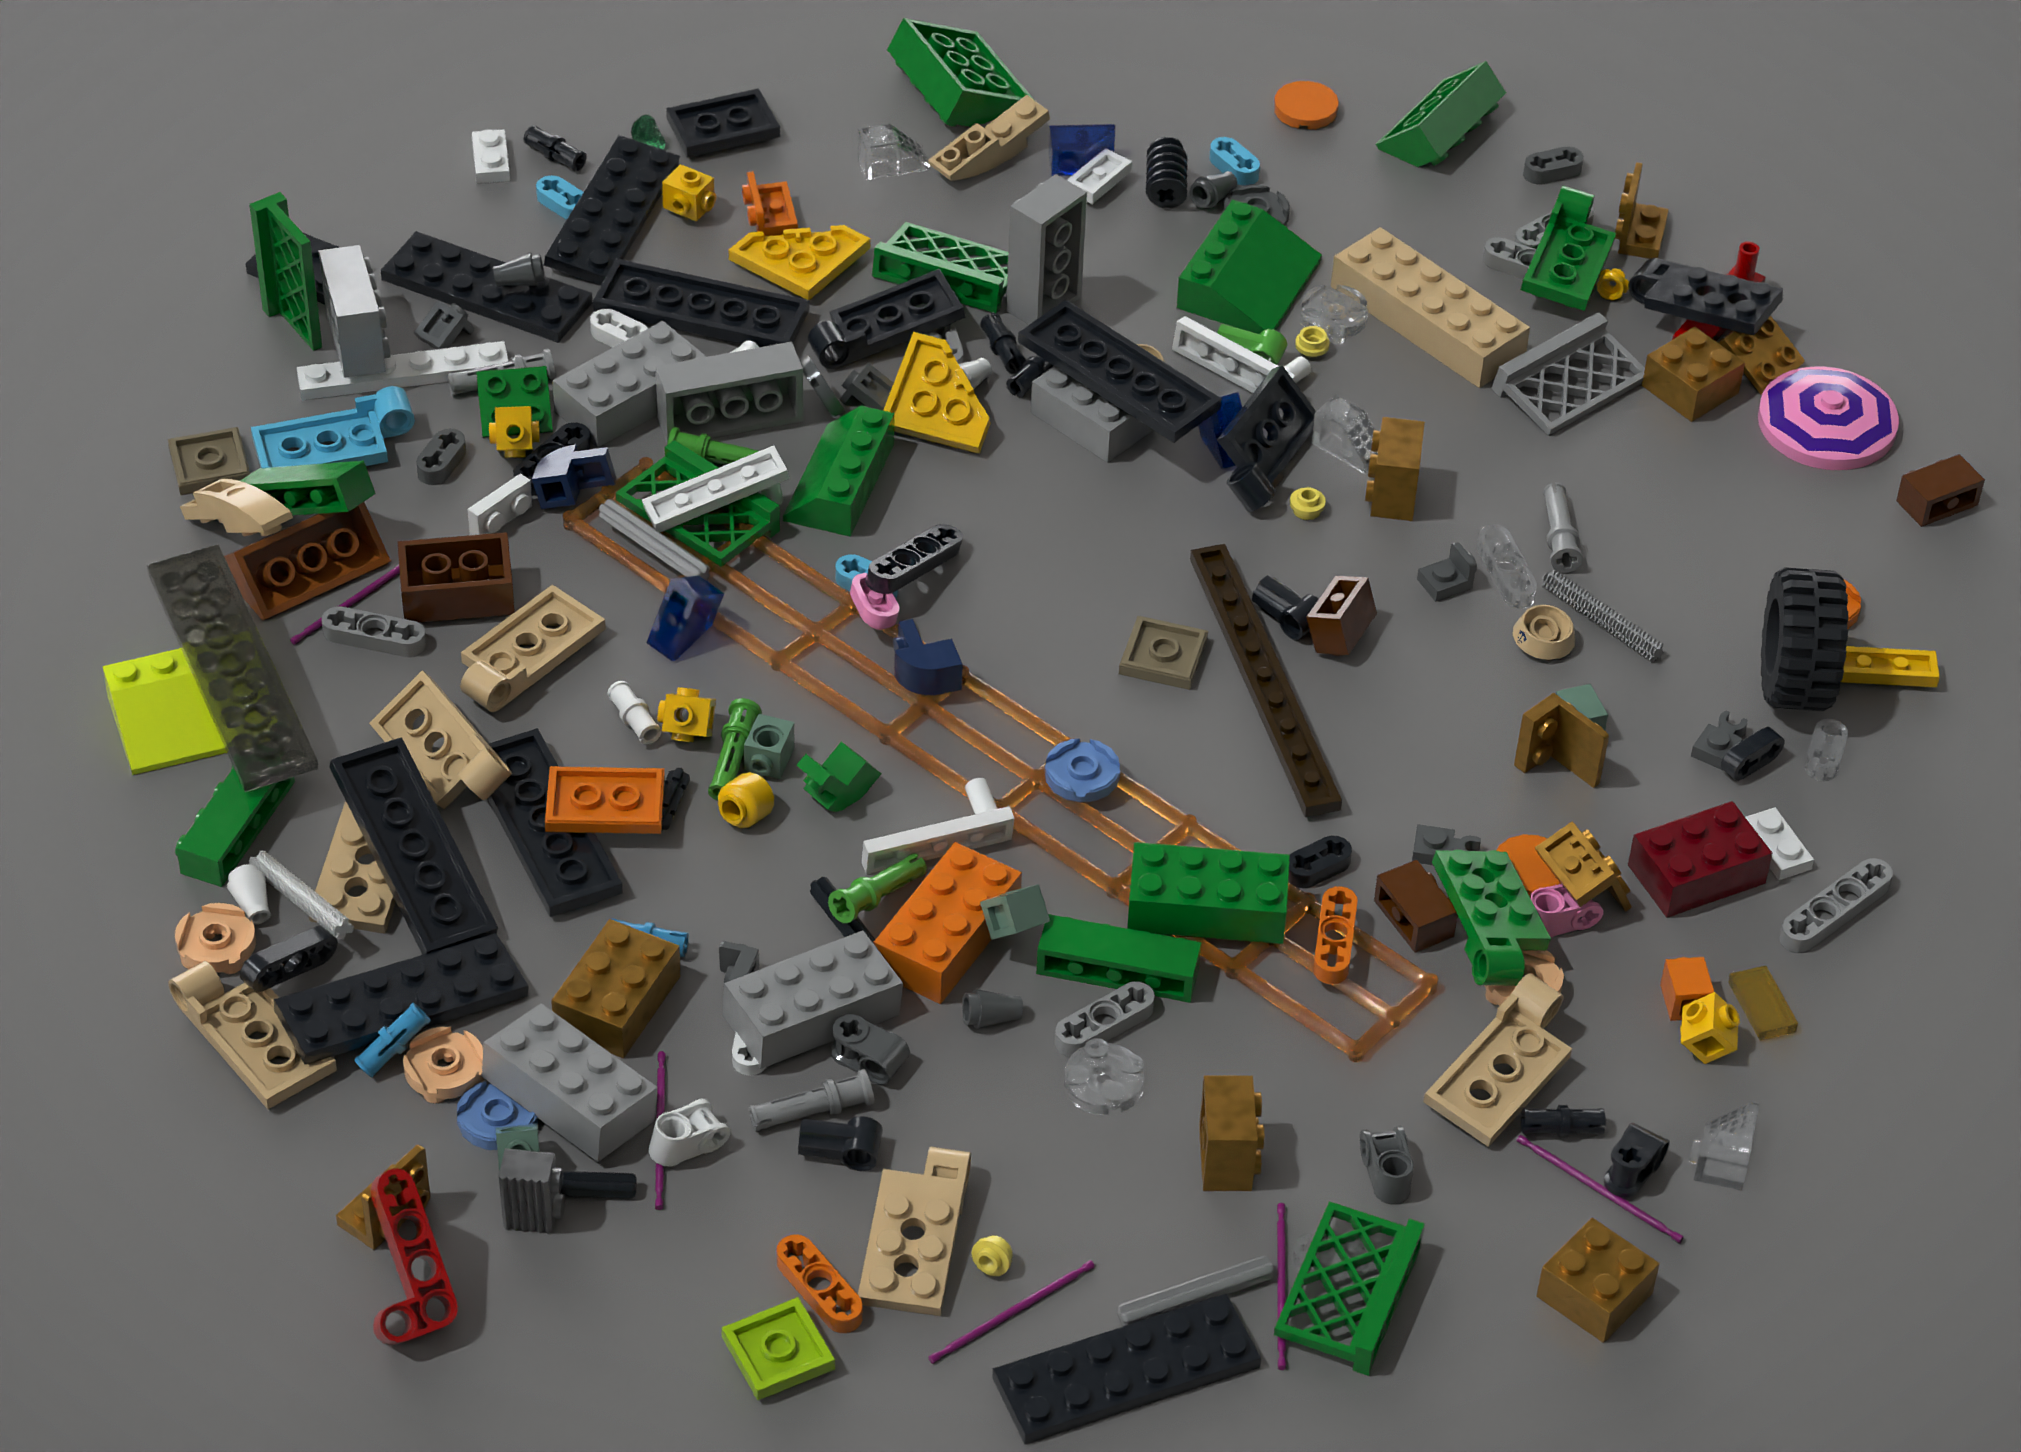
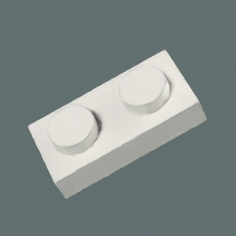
[472,129,510,184]
[1067,148,1132,204]
[468,473,532,535]
[1745,807,1814,880]

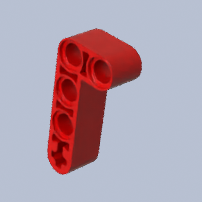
[370,1168,458,1345]

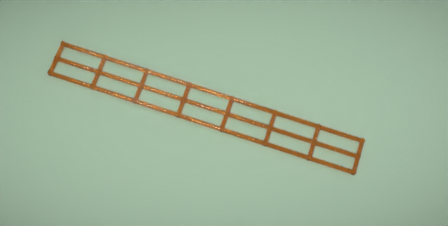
[563,457,1438,1062]

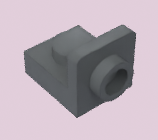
[414,300,474,349]
[839,363,894,410]
[1417,542,1477,602]
[719,941,760,983]

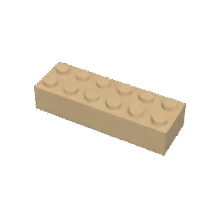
[1331,227,1530,388]

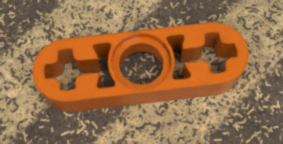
[1313,886,1358,984]
[777,1234,863,1333]

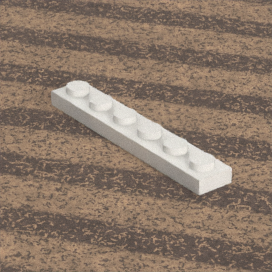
[297,341,508,400]

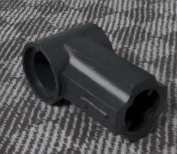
[1252,575,1319,640]
[798,1116,883,1171]

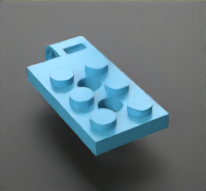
[251,386,415,468]

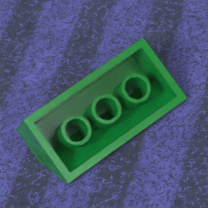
[1375,61,1506,167]
[783,406,895,537]

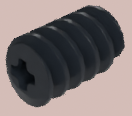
[1146,137,1188,208]

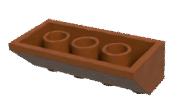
[221,502,391,620]

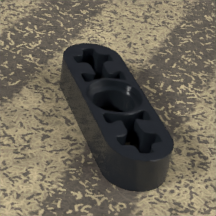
[513,422,590,496]
[240,926,338,992]

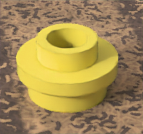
[1295,326,1330,357]
[1290,487,1326,520]
[971,1235,1013,1277]

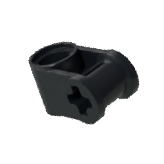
[1604,1123,1670,1198]

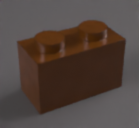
[1896,454,1985,527]
[1307,576,1377,656]
[1374,859,1458,953]

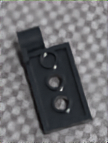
[1628,258,1783,335]
[808,269,966,369]
[1217,365,1322,512]

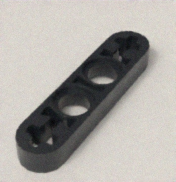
[865,524,963,594]

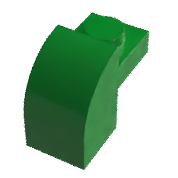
[796,741,882,812]

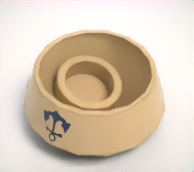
[1513,605,1575,660]

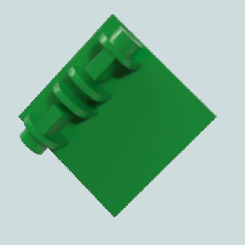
[476,366,553,438]

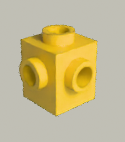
[662,164,716,222]
[489,406,540,458]
[657,687,716,742]
[1680,992,1740,1064]

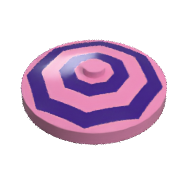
[1758,367,1899,470]

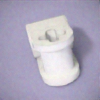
[649,1099,731,1166]

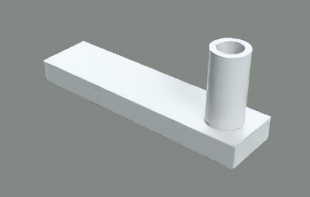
[1172,316,1311,393]
[642,445,789,532]
[862,778,1015,875]

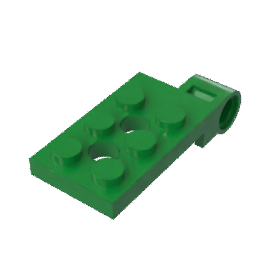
[1520,185,1617,311]
[1432,850,1551,986]

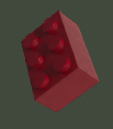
[1628,801,1773,918]

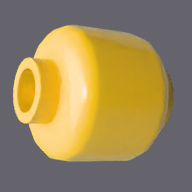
[718,772,774,828]

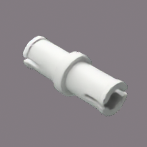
[607,681,662,744]

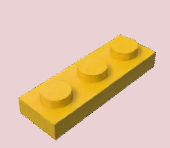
[1841,646,1940,687]

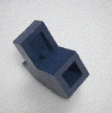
[532,444,617,509]
[893,619,963,695]

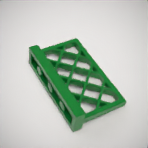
[249,192,322,351]
[872,222,1009,313]
[616,440,780,567]
[1274,1201,1425,1376]

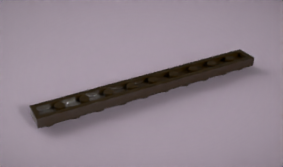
[1190,544,1342,817]

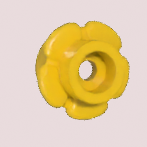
[1597,268,1629,300]

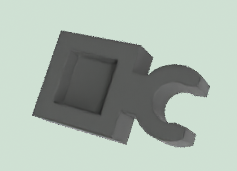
[1691,710,1748,771]
[1412,824,1481,865]

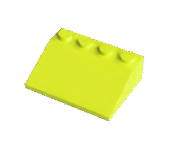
[102,632,281,775]

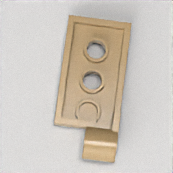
[460,585,606,712]
[369,670,512,809]
[308,789,432,934]
[168,961,337,1109]
[1423,973,1572,1147]
[858,1146,971,1316]

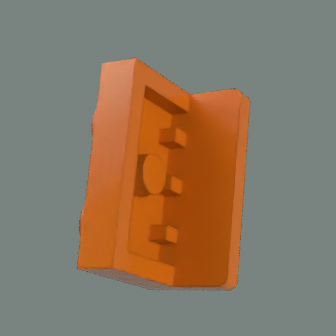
[742,171,798,236]

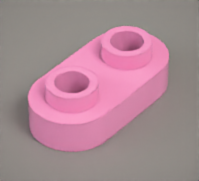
[850,573,899,630]

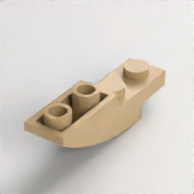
[928,95,1050,181]
[180,479,293,536]

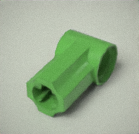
[1217,324,1288,365]

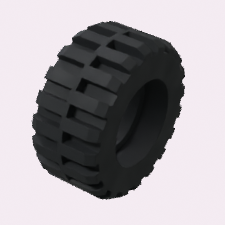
[1761,567,1848,711]

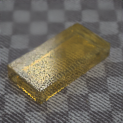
[1728,965,1798,1040]

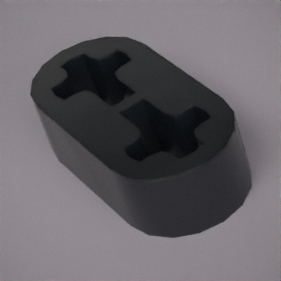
[1721,727,1785,781]
[1288,835,1352,888]

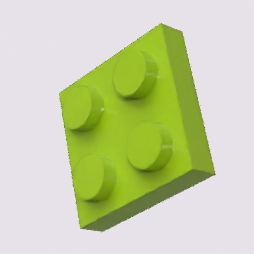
[721,1297,835,1400]

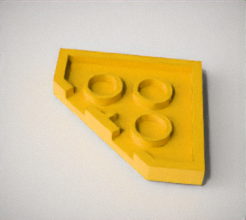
[729,225,870,300]
[883,332,991,454]

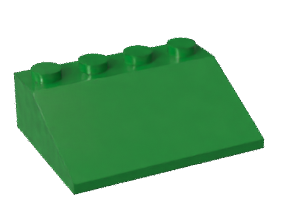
[887,18,1034,127]
[1176,199,1322,334]

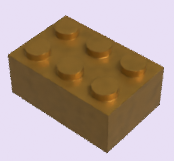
[551,919,681,1059]

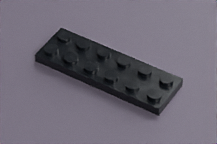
[544,135,680,285]
[381,231,593,343]
[593,258,810,347]
[1018,300,1222,443]
[487,728,623,917]
[329,737,498,955]
[274,933,528,1065]
[992,1293,1261,1445]

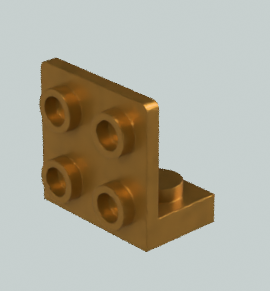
[1615,162,1669,259]
[1718,315,1805,395]
[1514,693,1609,788]
[1535,821,1632,912]
[336,1144,431,1250]

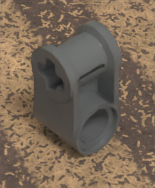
[832,1014,910,1085]
[1359,1125,1414,1204]

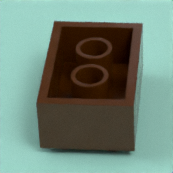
[397,532,515,622]

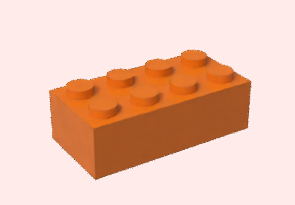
[874,842,1022,1004]

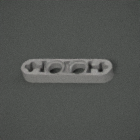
[1779,858,1893,953]

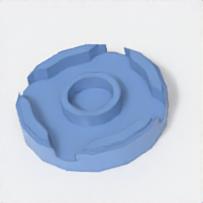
[1044,738,1120,802]
[457,1081,538,1150]

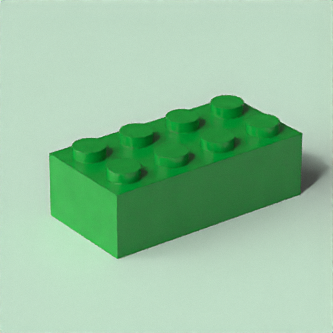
[1127,842,1290,944]

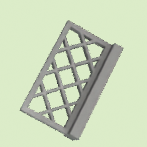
[1491,312,1645,436]

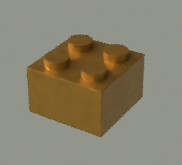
[1642,327,1745,422]
[1365,417,1425,521]
[1199,1075,1264,1191]
[1536,1217,1660,1343]

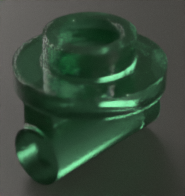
[631,114,666,149]

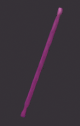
[290,565,400,645]
[655,1051,666,1210]
[1516,1134,1684,1243]
[1277,1203,1286,1370]
[928,1260,1095,1364]

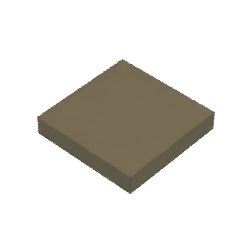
[168,427,250,495]
[1119,615,1208,690]

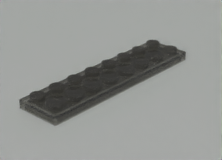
[147,544,318,792]

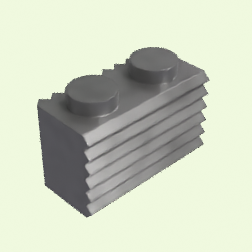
[499,1149,565,1234]

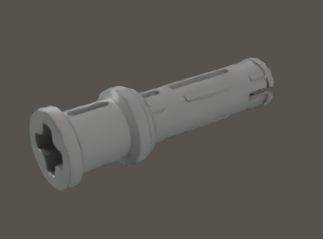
[447,348,556,396]
[1543,483,1583,573]
[748,1069,874,1132]

